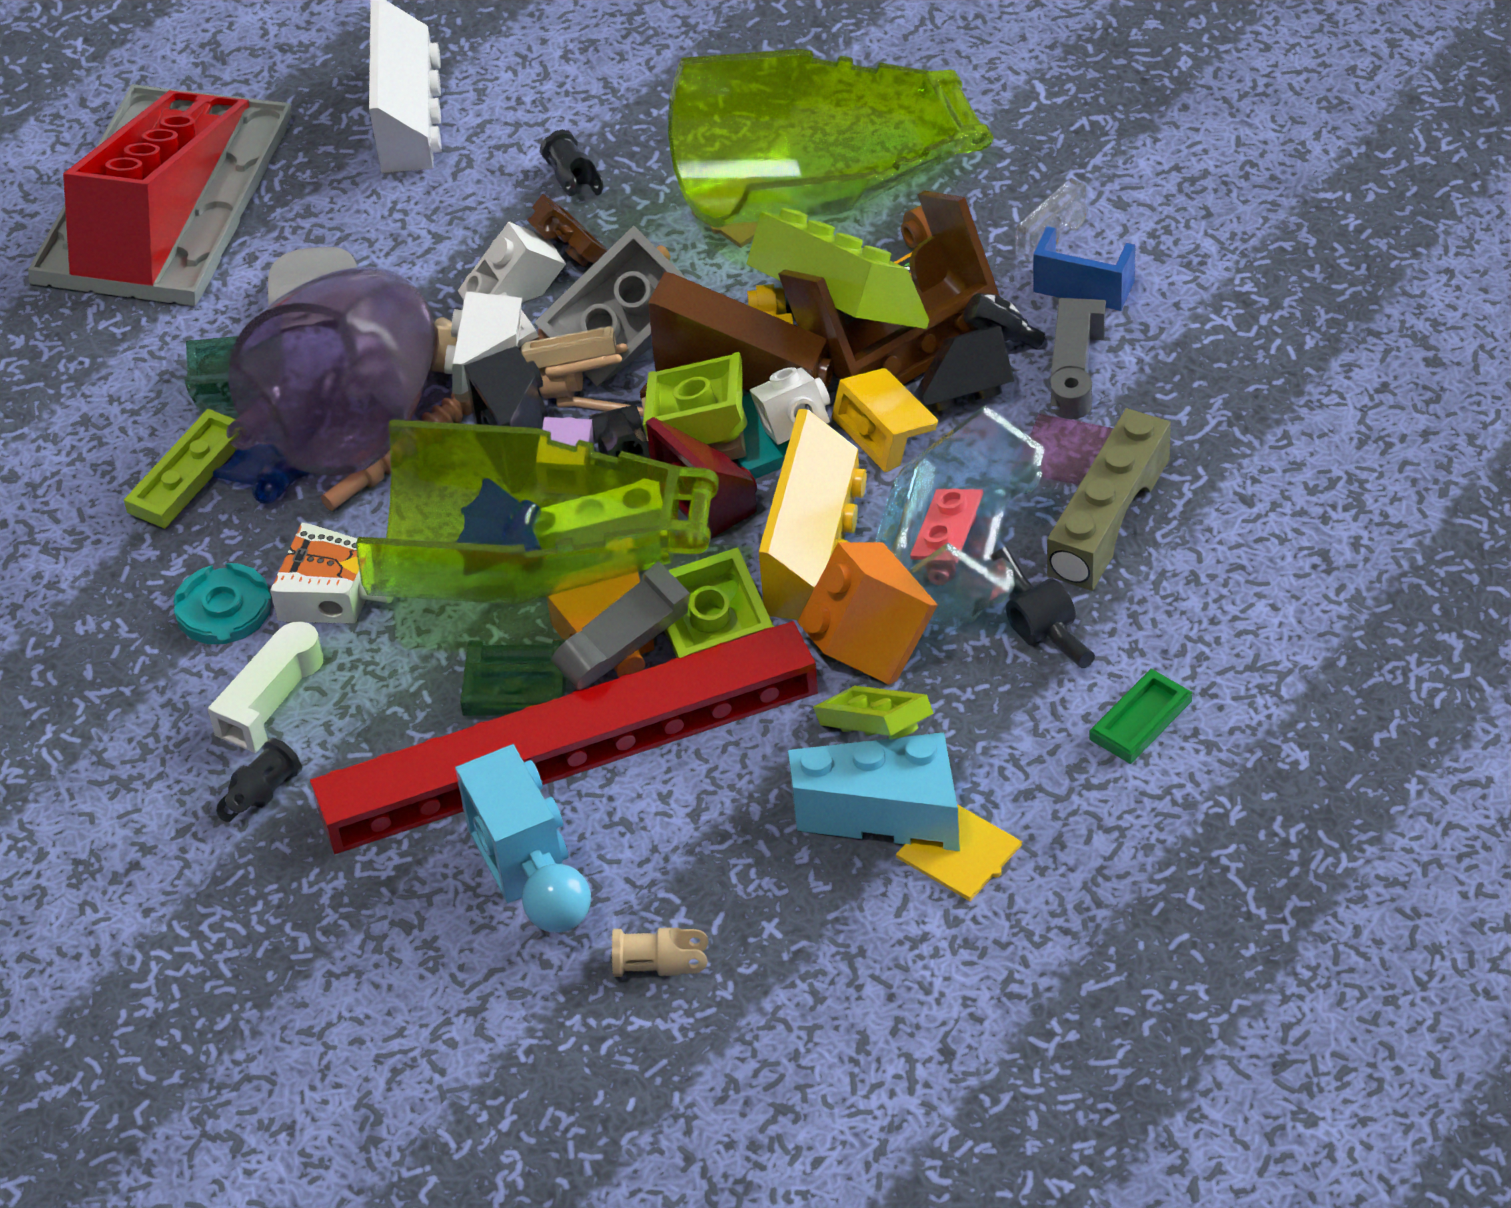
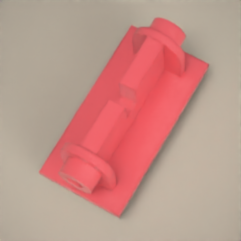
[910,488,984,582]

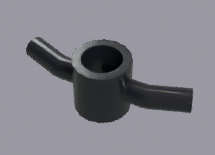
[990,546,1095,669]

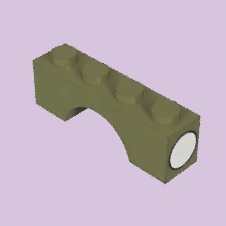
[1047,408,1171,591]

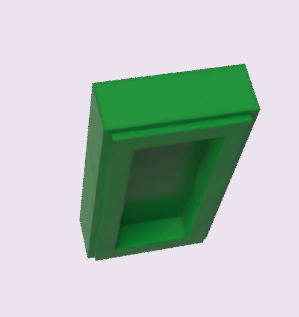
[1089,668,1192,764]

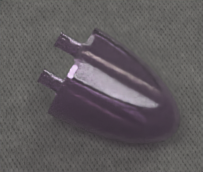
[226,267,436,476]

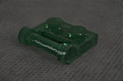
[460,639,567,716]

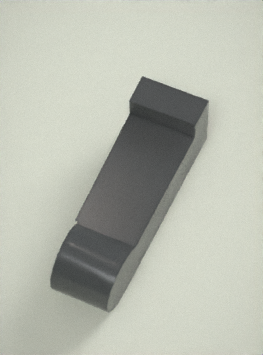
[1050,298,1106,420]
[551,561,690,690]

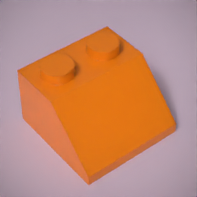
[797,542,938,684]

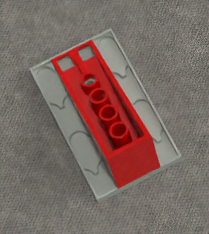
[28,84,291,306]

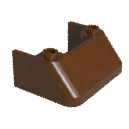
[778,190,1000,384]

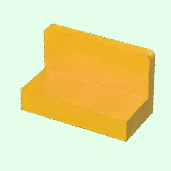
[831,368,938,472]

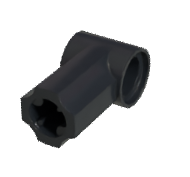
[589,404,650,475]

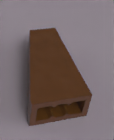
[648,272,834,391]

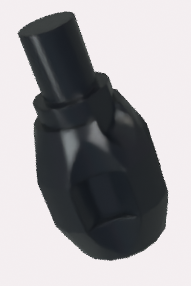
[963,293,1045,349]

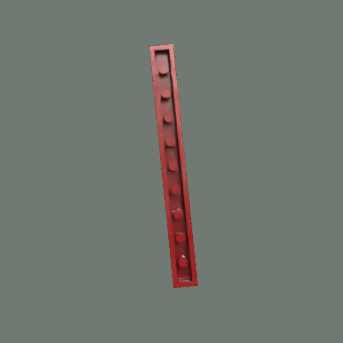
[310,621,818,855]

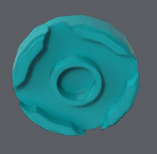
[173,563,272,644]

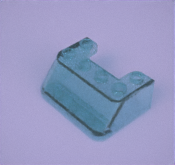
[875,406,1045,628]

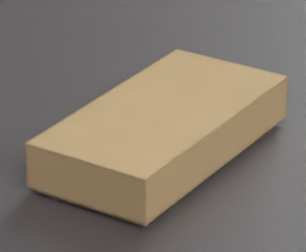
[521,326,617,368]

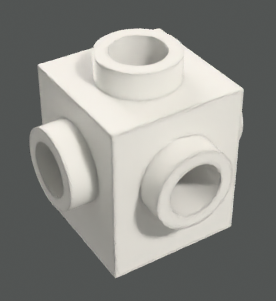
[750,367,830,445]

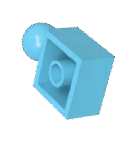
[455,744,591,933]

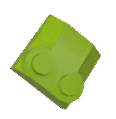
[643,352,747,444]
[664,547,774,658]

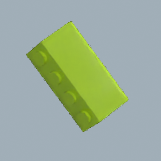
[746,208,929,329]

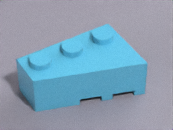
[788,732,960,851]

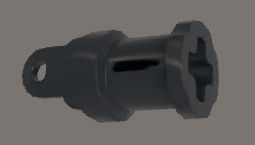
[540,129,604,197]
[216,737,303,822]

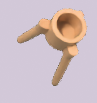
[538,343,644,417]

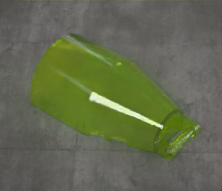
[668,49,994,228]
[356,420,719,604]

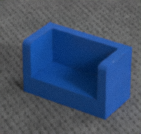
[1033,226,1136,311]

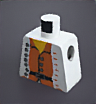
[270,523,396,623]

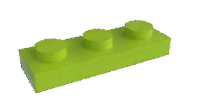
[123,409,249,529]
[813,685,934,739]

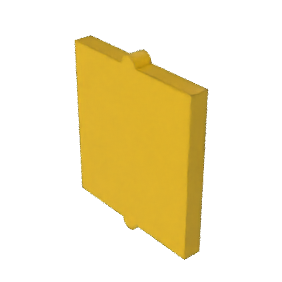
[896,804,1022,901]

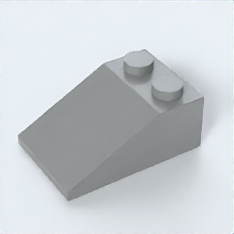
[535,226,687,387]

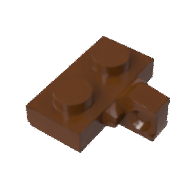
[527,194,608,267]

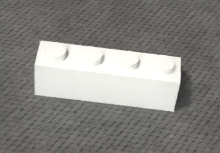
[369,0,441,173]

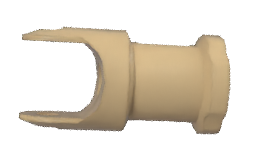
[612,928,708,977]

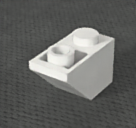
[458,222,566,303]
[444,291,522,394]

